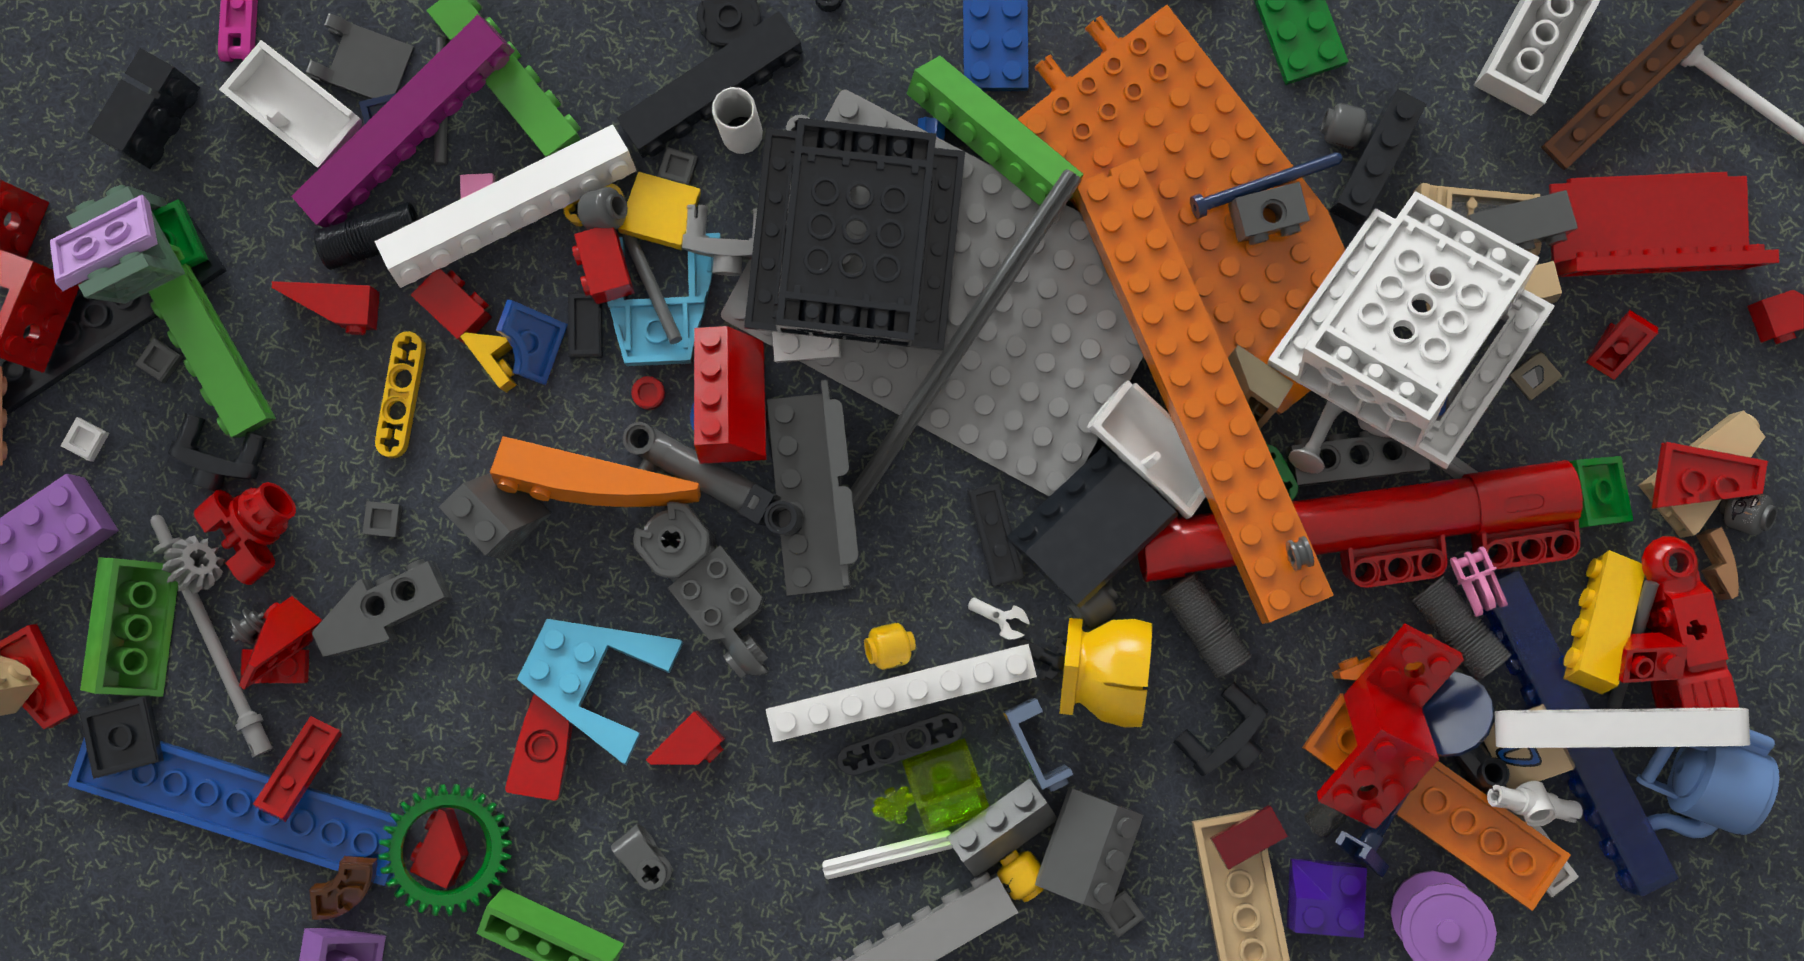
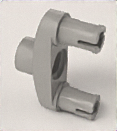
[682,204,757,276]

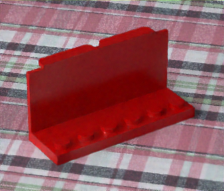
[1549,172,1779,277]

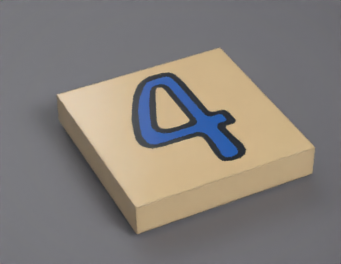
[1484,704,1575,789]

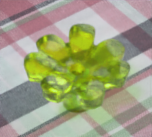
[872,786,915,824]

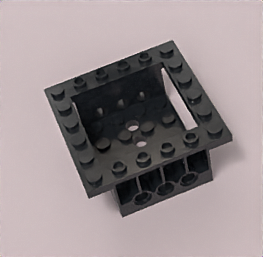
[744,117,965,351]

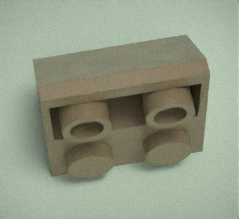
[1228,345,1294,429]

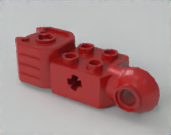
[1642,536,1740,708]

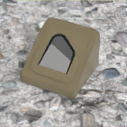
[1509,352,1562,401]

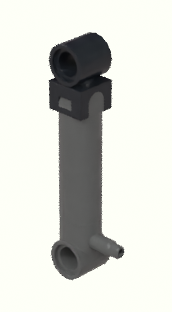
[623,422,804,536]

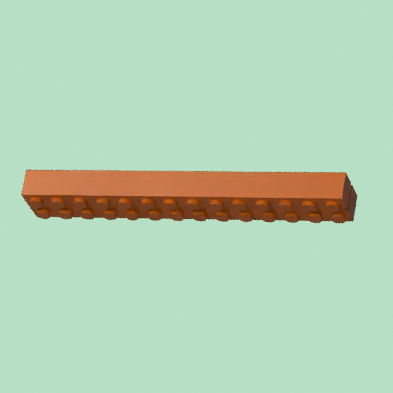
[1073,158,1334,624]

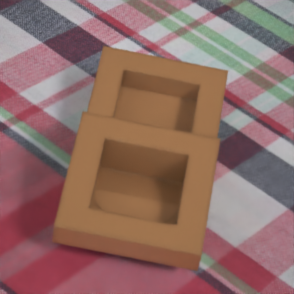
[1696,527,1739,600]

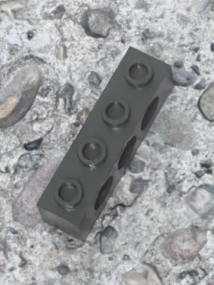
[1285,431,1430,487]

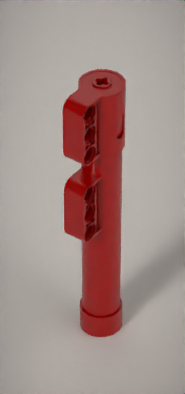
[1137,460,1583,588]

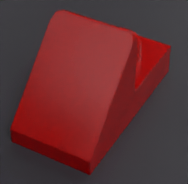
[1586,310,1658,380]
[240,649,309,683]

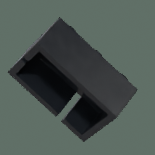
[88,48,200,169]

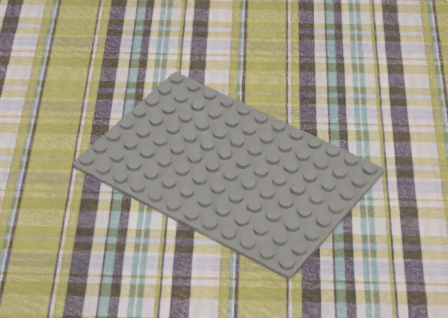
[721,90,1143,497]

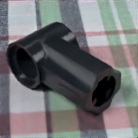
[1452,744,1510,794]

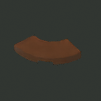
[309,856,377,920]

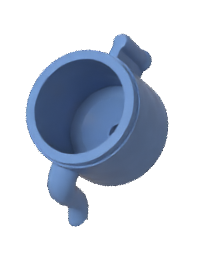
[1636,730,1779,838]

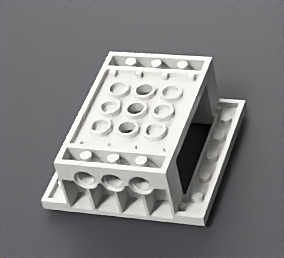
[1267,191,1555,470]

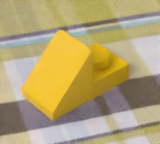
[460,333,517,393]

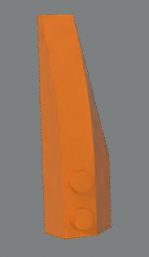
[490,436,701,507]

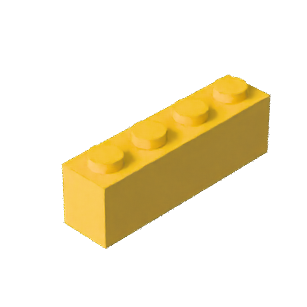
[1563,550,1645,694]

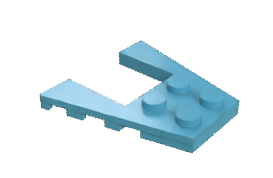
[607,233,721,366]
[517,619,683,765]

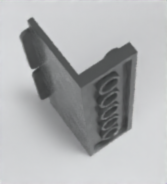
[767,380,859,596]

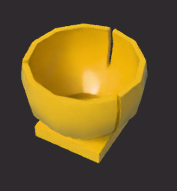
[1059,618,1152,727]

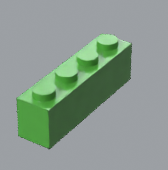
[477,887,624,961]

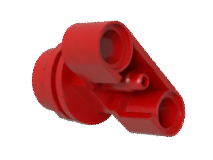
[194,482,296,585]

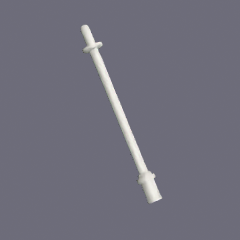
[1680,44,1804,145]

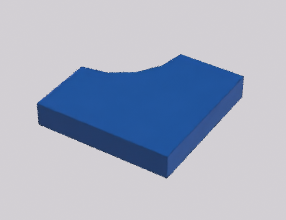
[496,300,568,385]

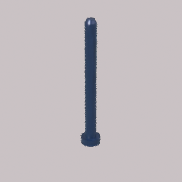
[1190,152,1342,219]

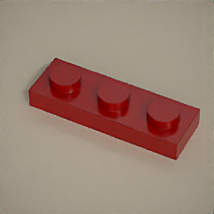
[253,716,342,822]

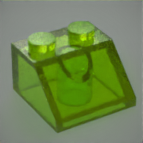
[902,738,989,835]

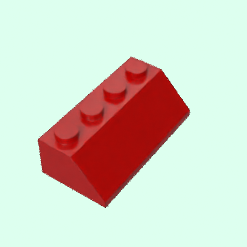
[694,326,767,464]

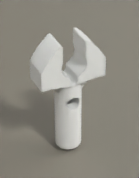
[968,598,1030,639]

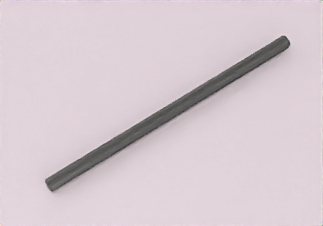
[850,169,1081,510]

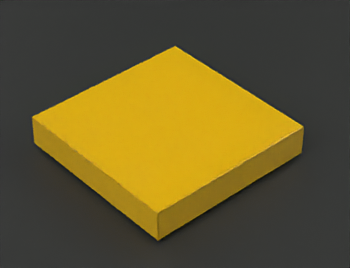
[618,172,701,250]

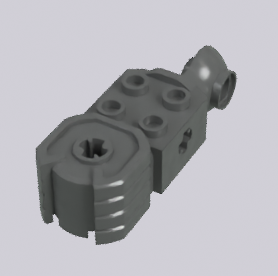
[633,502,769,679]

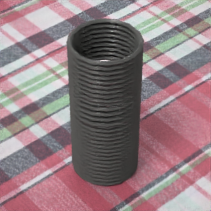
[1160,572,1252,678]
[1411,576,1511,680]

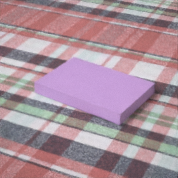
[50,195,158,291]

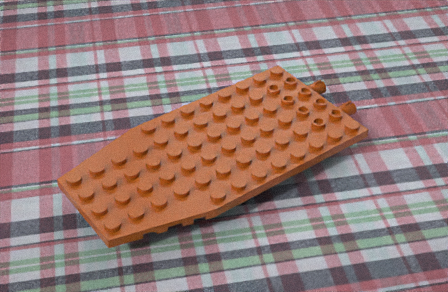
[1018,5,1345,415]

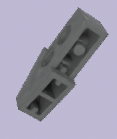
[312,559,453,657]

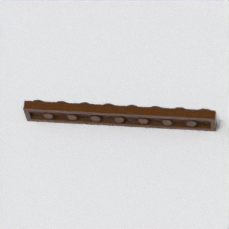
[1541,0,1745,170]

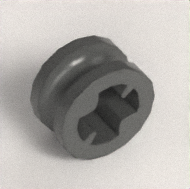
[1286,536,1314,571]

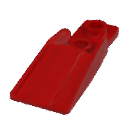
[505,694,572,801]

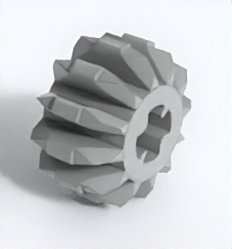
[162,535,225,594]

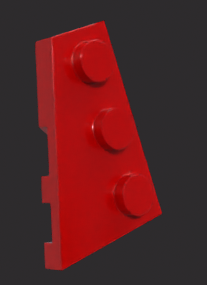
[1651,442,1768,509]
[0,624,79,729]

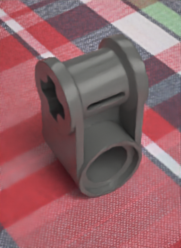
[611,823,672,890]

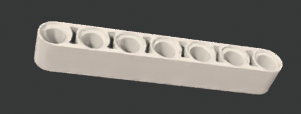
[1494,708,1750,748]

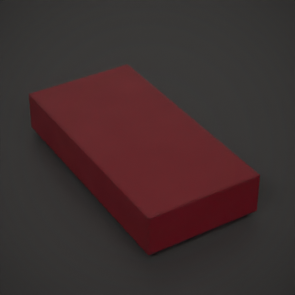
[1210,805,1288,870]

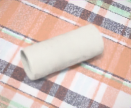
[712,87,763,154]

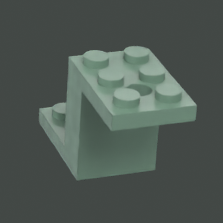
[66,185,185,304]

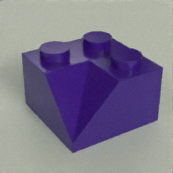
[1286,858,1367,938]

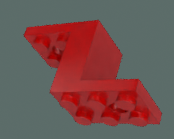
[0,179,82,373]
[1317,623,1464,829]

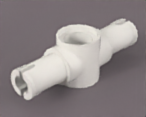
[1487,781,1583,827]

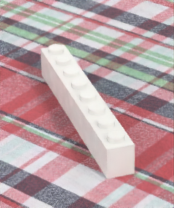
[375,125,636,288]
[766,644,1037,742]

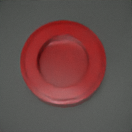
[631,376,665,410]

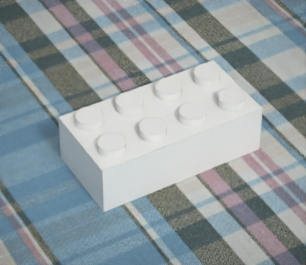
[1474,0,1600,116]

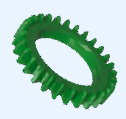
[378,784,512,916]

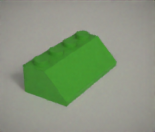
[80,557,178,697]

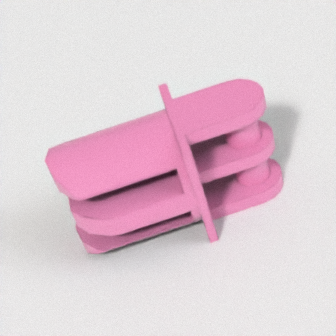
[1450,546,1508,617]

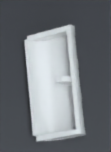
[219,40,363,169]
[1087,380,1206,519]

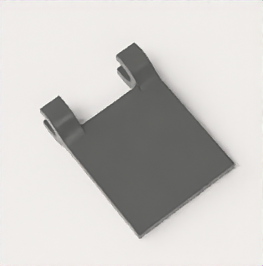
[306,13,414,99]

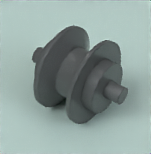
[230,608,265,645]

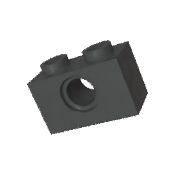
[1228,182,1310,245]

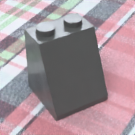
[439,473,552,560]

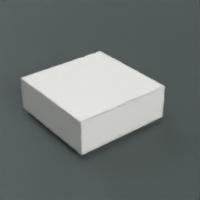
[61,417,109,462]

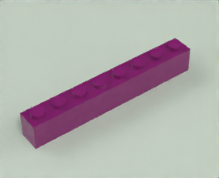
[291,14,515,228]

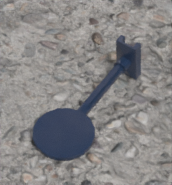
[1335,672,1495,878]

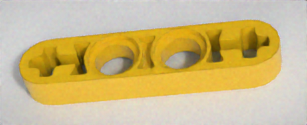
[375,331,426,458]

